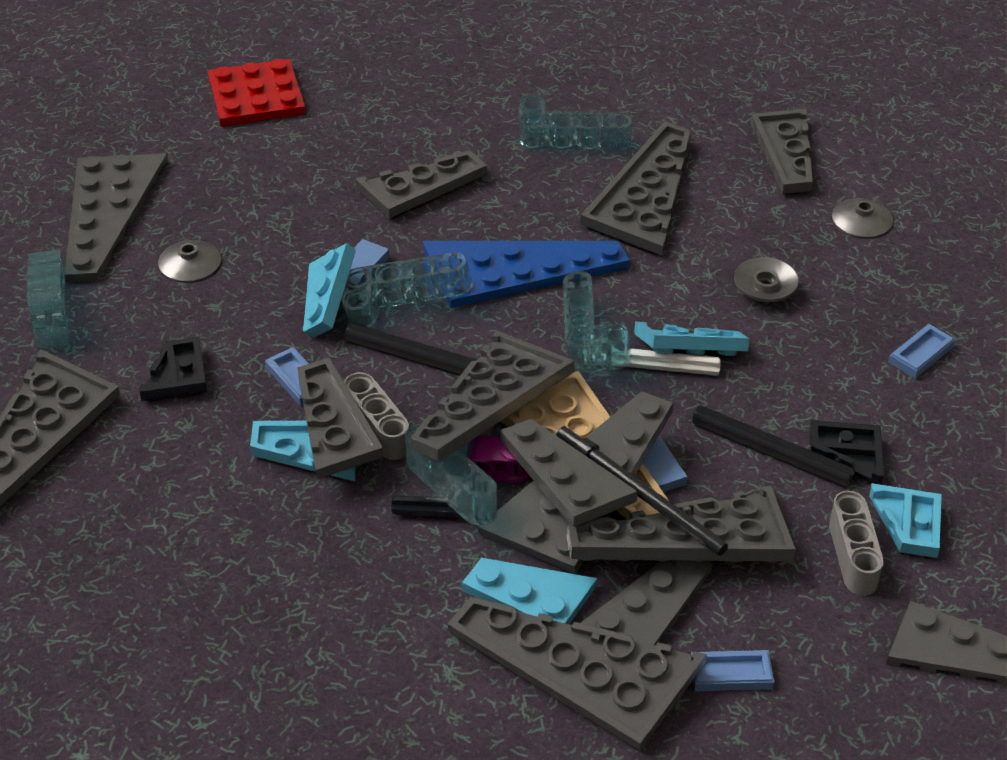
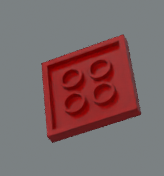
[207,59,305,127]

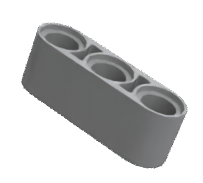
[344,372,410,460]
[829,491,884,596]

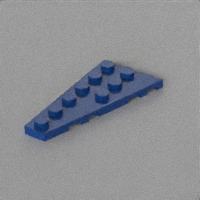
[422,241,630,308]

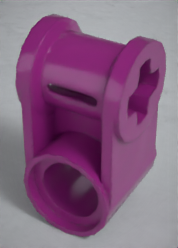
[464,435,531,483]

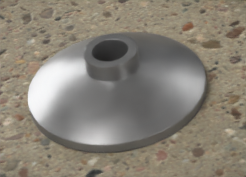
[832,198,893,239]
[158,240,221,283]
[734,257,798,302]

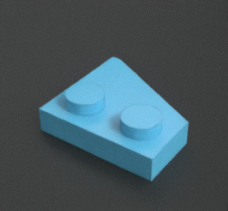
[869,483,942,558]

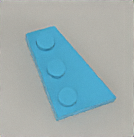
[303,243,356,338]
[634,321,749,356]
[250,421,356,481]
[462,558,597,624]

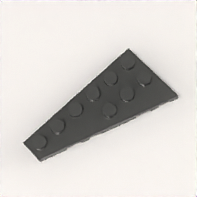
[580,121,690,255]
[64,153,168,283]
[411,330,574,462]
[0,349,120,507]
[478,391,674,574]
[566,486,796,563]
[447,596,707,751]

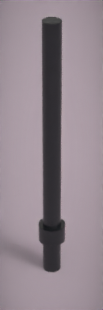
[556,426,728,556]

